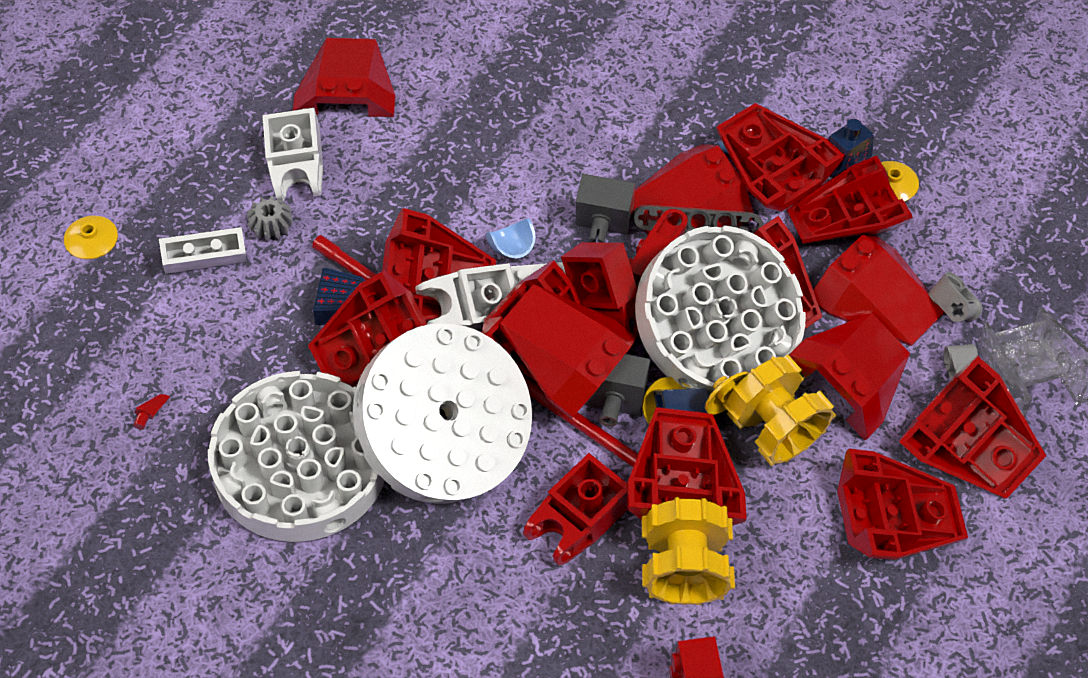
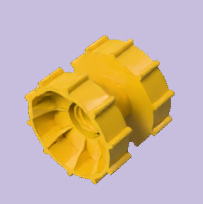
[723,355,836,466]
[642,497,735,605]

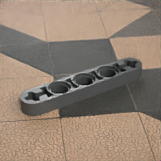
[632,205,763,234]

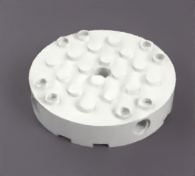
[635,226,806,396]
[353,323,532,504]
[208,371,385,542]

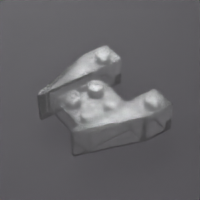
[978,308,1088,418]

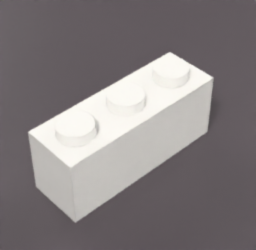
[159,227,247,274]

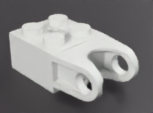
[263,108,323,201]
[415,263,515,330]

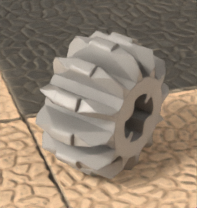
[247,196,293,241]

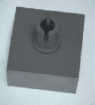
[575,173,635,242]
[585,354,650,426]

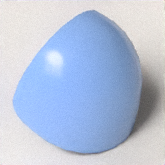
[486,218,535,258]

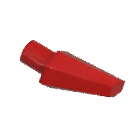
[133,394,170,430]

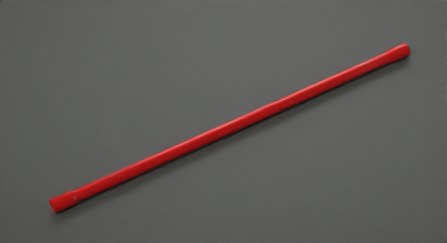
[312,235,638,467]

